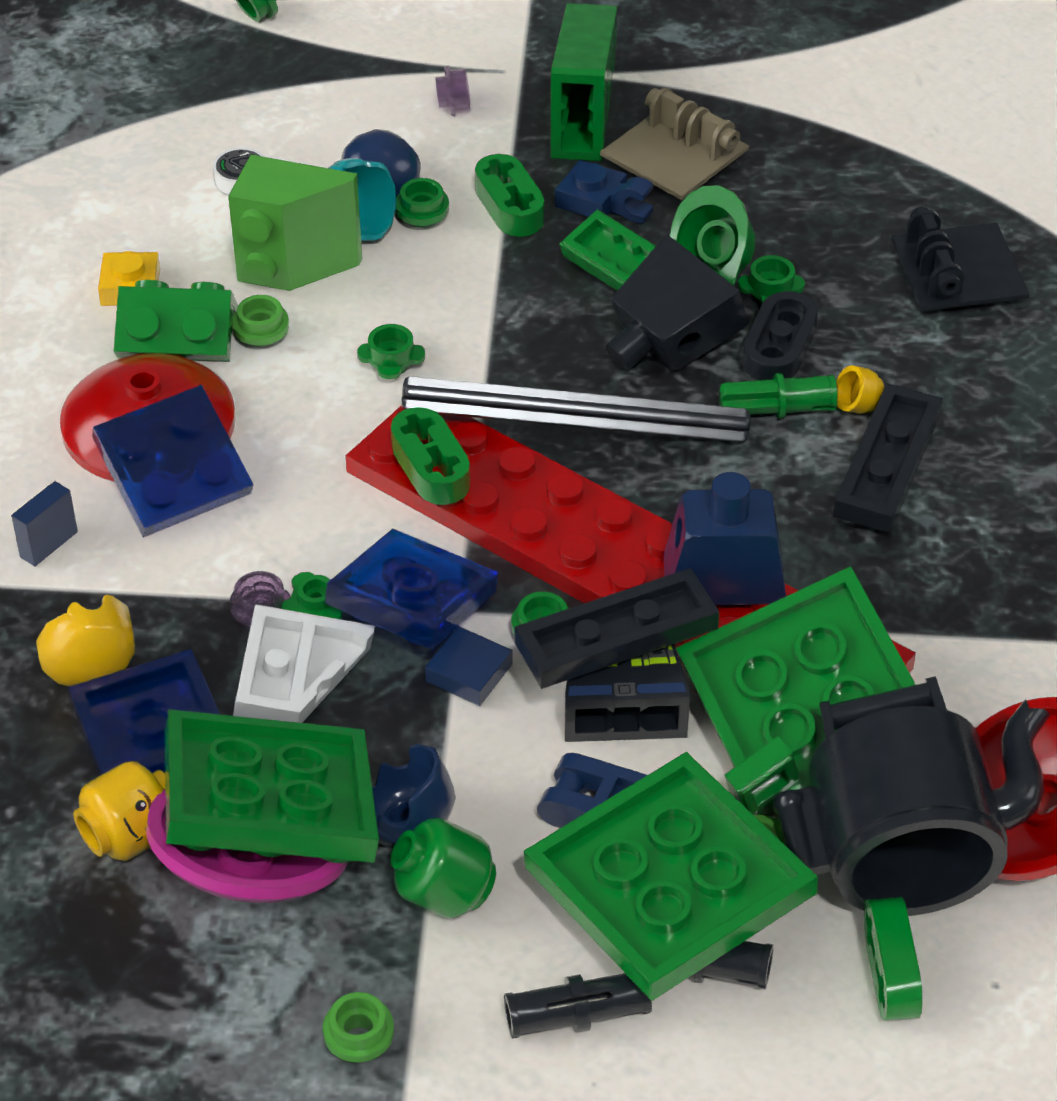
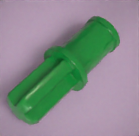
[719,373,838,419]

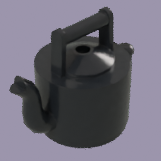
[773,676,1050,916]

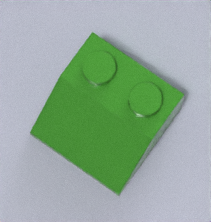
[228,155,362,291]

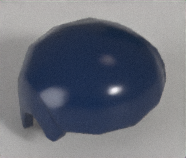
[341,129,421,197]
[372,744,456,847]

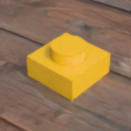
[98,251,160,306]

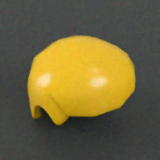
[36,595,135,688]

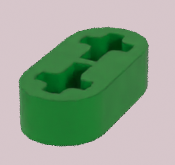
[475,153,544,237]
[391,407,470,505]
[864,897,923,1021]

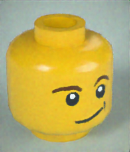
[73,761,165,861]

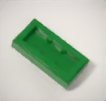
[559,209,656,291]

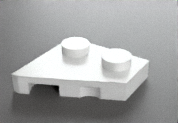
[233,604,375,723]

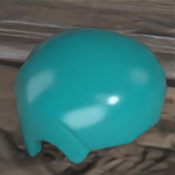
[328,158,397,241]

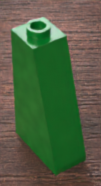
[551,3,617,161]

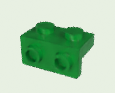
[113,280,238,362]

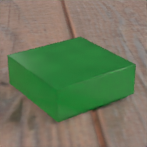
[724,735,800,814]

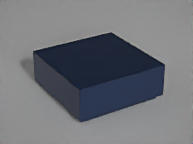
[11,481,78,567]
[425,626,513,706]

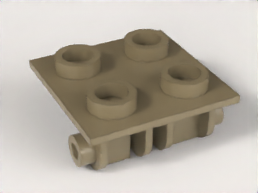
[600,87,749,200]

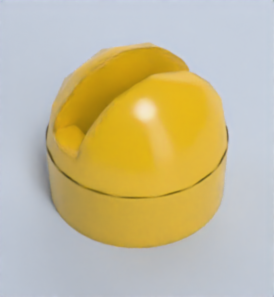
[836,365,885,414]

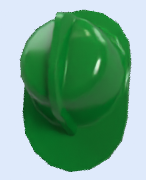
[670,185,755,286]

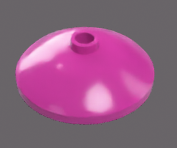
[146,789,348,903]

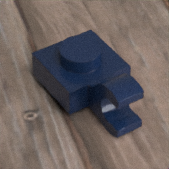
[555,160,654,223]

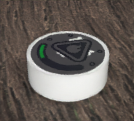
[213,148,264,195]

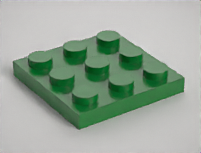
[676,566,916,816]
[165,709,379,863]
[524,751,818,1001]

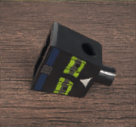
[565,644,690,742]

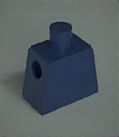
[664,472,786,605]

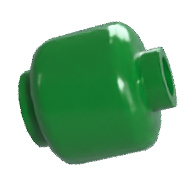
[391,818,496,918]

